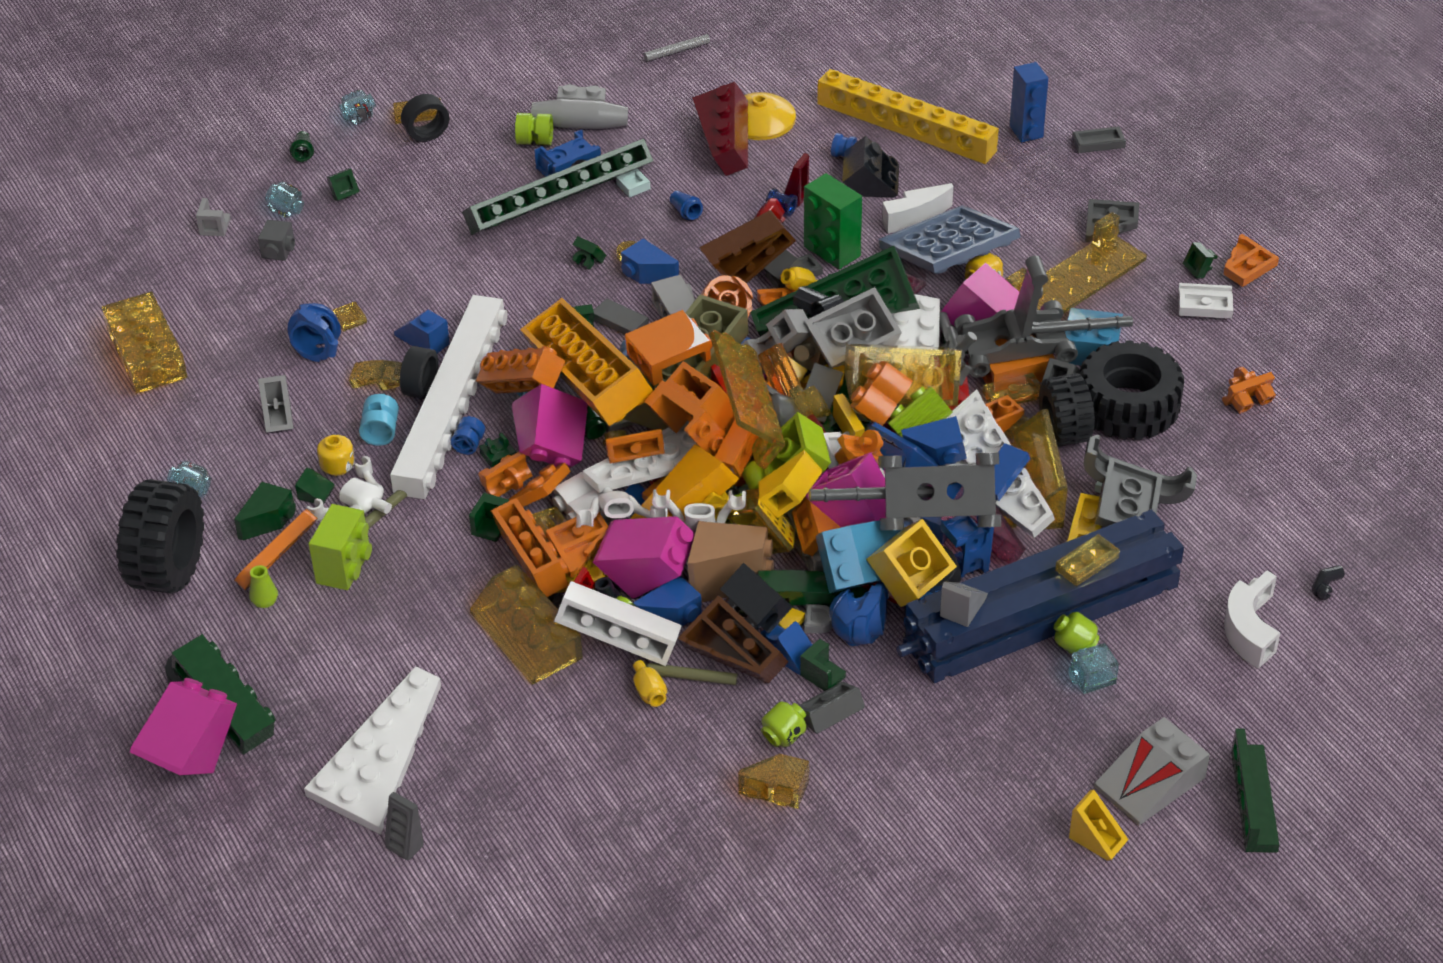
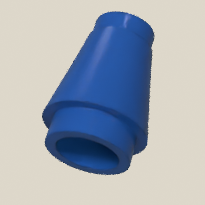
[670,191,703,220]

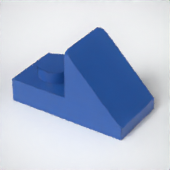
[760,621,813,675]

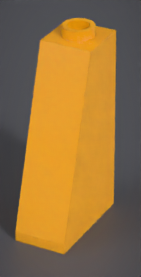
[630,444,739,520]

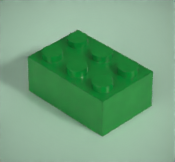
[804,173,862,270]

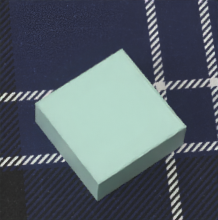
[616,169,650,197]

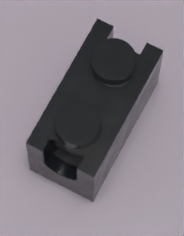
[720,563,793,633]

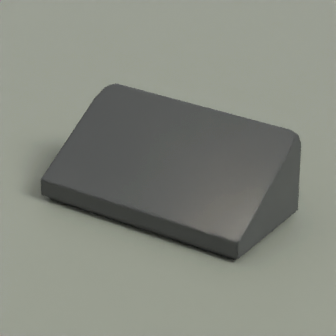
[799,682,865,733]

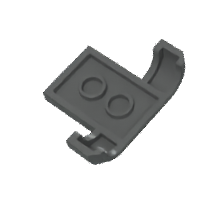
[1083,435,1197,527]

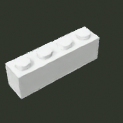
[554,581,682,666]

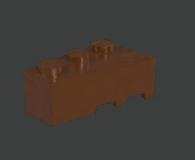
[677,595,789,684]

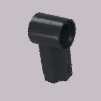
[793,286,844,317]

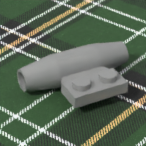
[531,84,628,130]

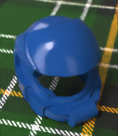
[287,303,341,362]
[829,581,889,646]

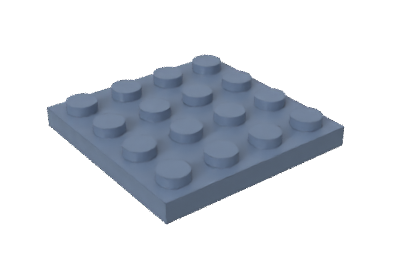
[878,205,1021,274]

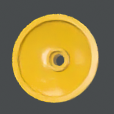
[745,92,796,140]

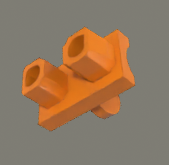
[1222,367,1276,414]
[834,430,884,466]
[478,451,533,497]

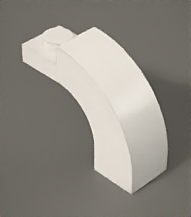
[1224,571,1280,669]

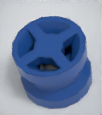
[831,133,857,158]

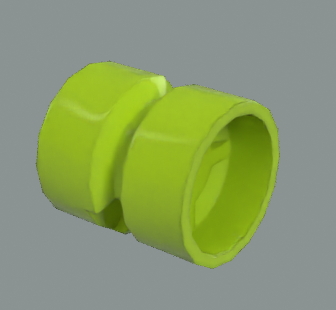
[515,113,553,145]

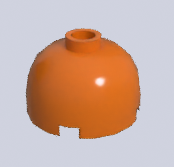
[701,275,753,317]

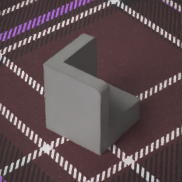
[196,198,231,236]

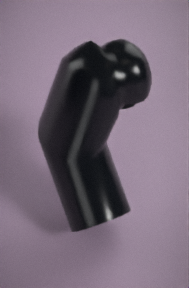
[1312,565,1345,600]

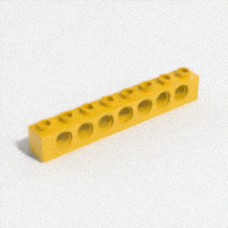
[817,69,999,164]

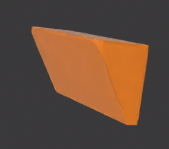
[715,412,764,478]
[606,429,665,464]

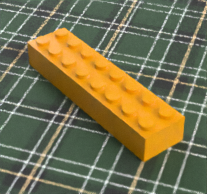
[520,298,653,426]

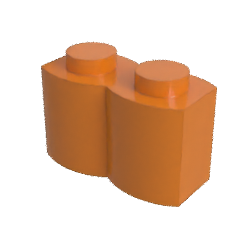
[850,361,913,426]

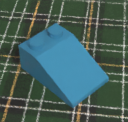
[1065,308,1123,366]
[815,520,901,593]

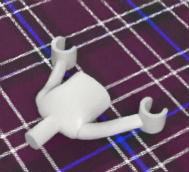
[307,456,392,521]
[576,487,668,528]
[652,489,746,533]

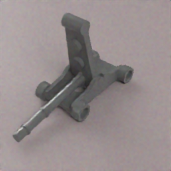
[954,255,1133,378]
[809,453,1001,530]

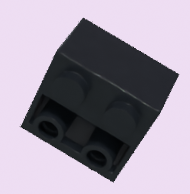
[842,136,899,198]

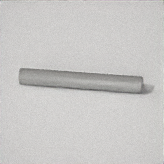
[644,34,710,62]

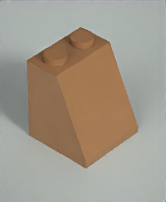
[687,521,774,602]

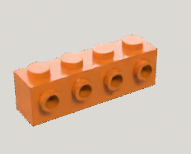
[476,346,565,394]
[491,498,569,599]

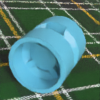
[359,394,399,446]

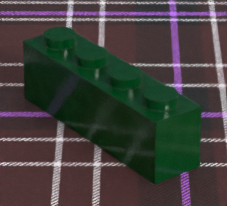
[172,634,276,755]

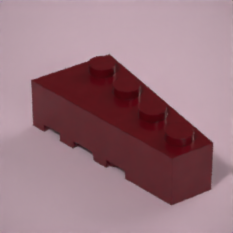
[692,82,748,176]

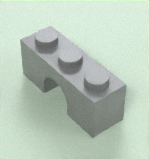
[728,309,811,377]

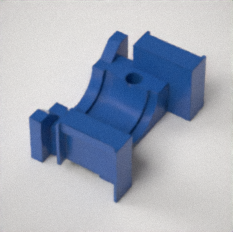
[534,129,601,177]
[941,516,994,578]

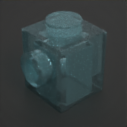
[1068,643,1119,694]

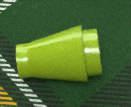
[249,565,278,608]

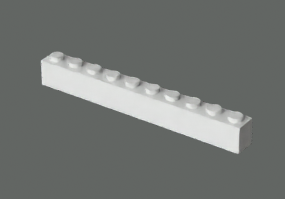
[390,295,508,499]

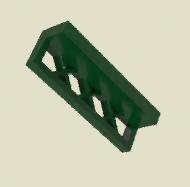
[1231,728,1279,853]

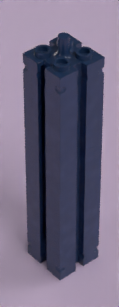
[896,509,1184,683]

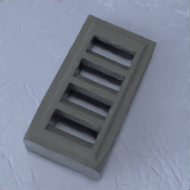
[385,792,424,860]

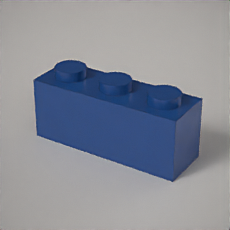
[1009,62,1049,143]

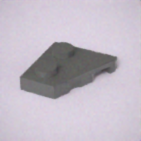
[1085,199,1139,242]

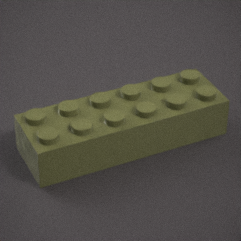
[623,294,749,431]

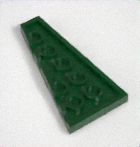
[750,246,920,337]

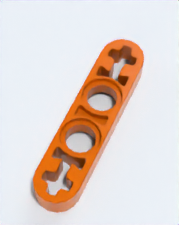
[234,509,318,590]

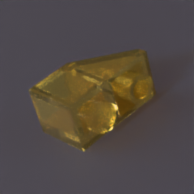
[738,753,810,809]

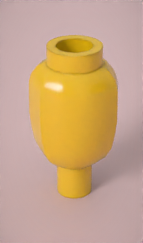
[781,267,818,291]
[633,660,667,707]

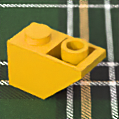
[758,450,822,518]

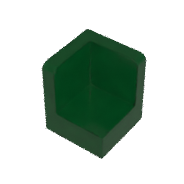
[469,493,509,542]
[800,639,846,691]

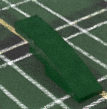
[758,570,868,607]

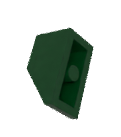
[234,482,296,541]

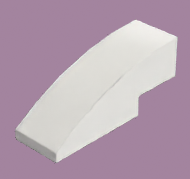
[882,183,953,234]

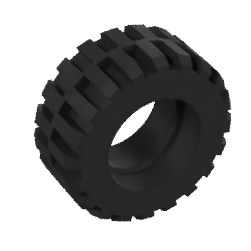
[1079,340,1184,440]
[116,479,204,594]

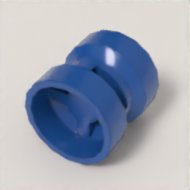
[451,416,486,455]

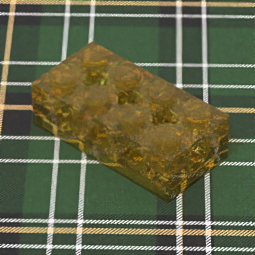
[101,291,188,394]

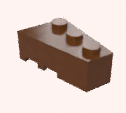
[699,210,796,283]

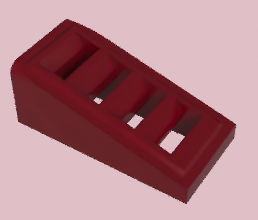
[782,153,809,208]

